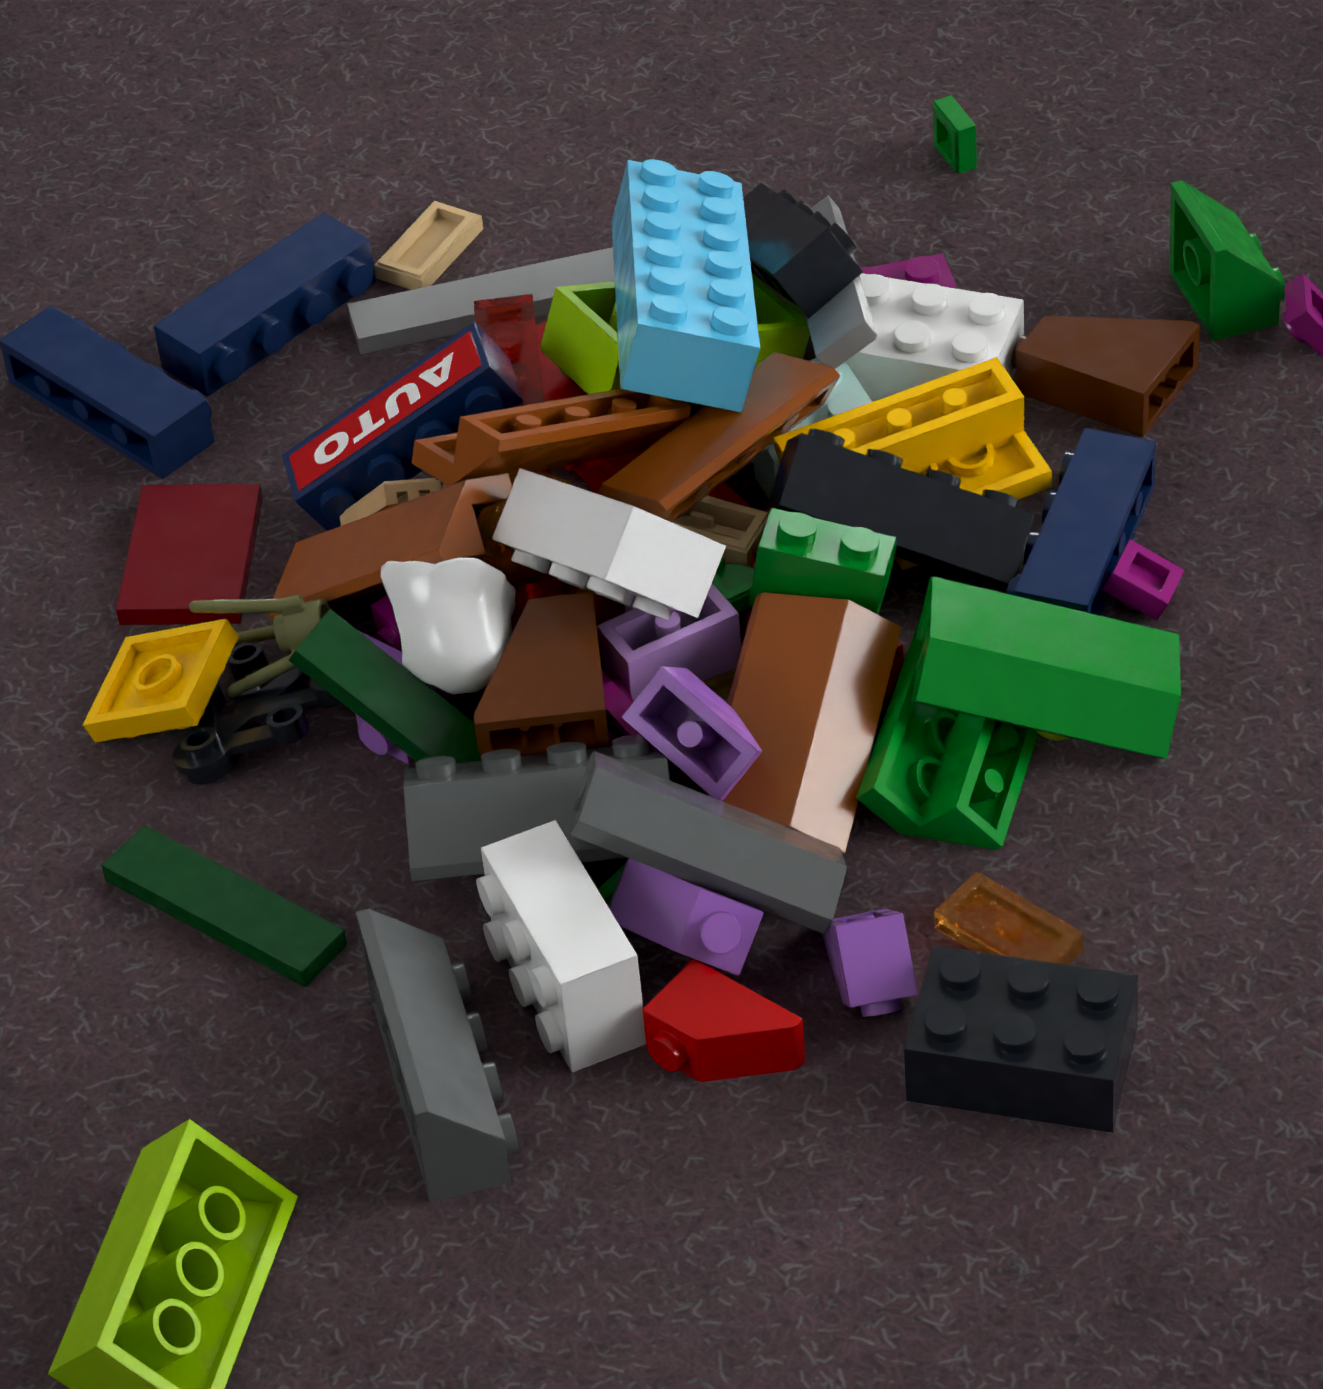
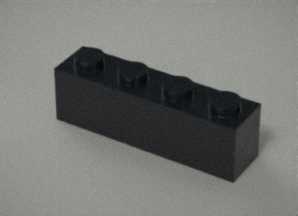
[743,183,863,319]
[765,429,1035,591]

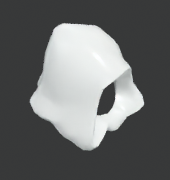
[380,558,516,694]

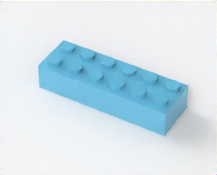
[612,159,760,412]

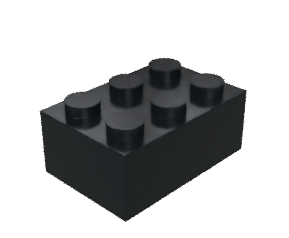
[904,945,1138,1133]

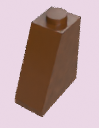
[1011,316,1200,437]
[474,592,610,761]

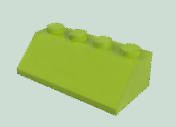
[48,1119,298,1389]

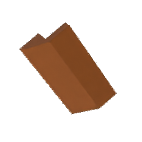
[597,352,841,523]
[412,389,691,486]
[269,473,512,622]
[702,592,902,854]

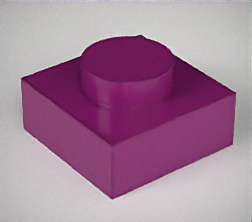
[1283,274,1323,356]
[1103,540,1184,621]

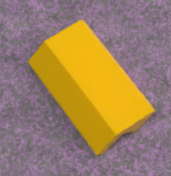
[774,357,1052,500]

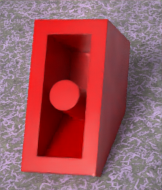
[642,959,806,1082]

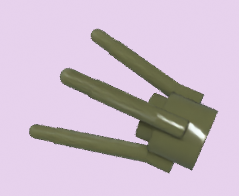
[189,594,330,697]

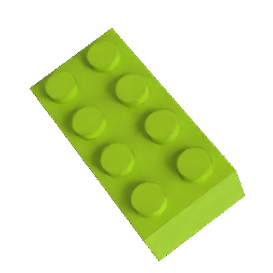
[540,274,810,395]

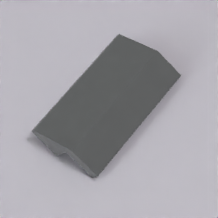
[571,751,847,934]

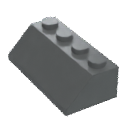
[403,735,670,882]
[356,909,519,1202]

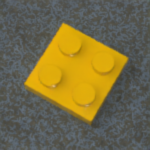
[82,619,239,743]

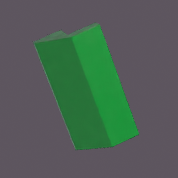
[911,576,1181,759]
[856,618,1038,850]

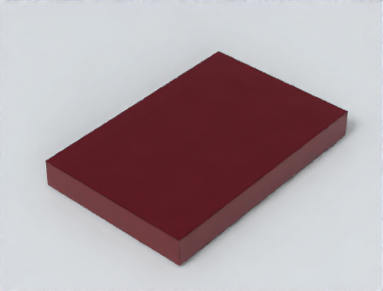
[116,483,263,625]

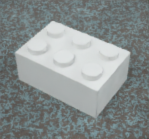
[846,273,1024,402]
[492,468,726,621]
[476,820,646,1072]

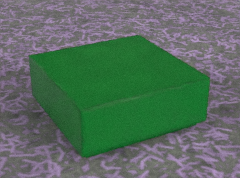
[933,95,977,173]

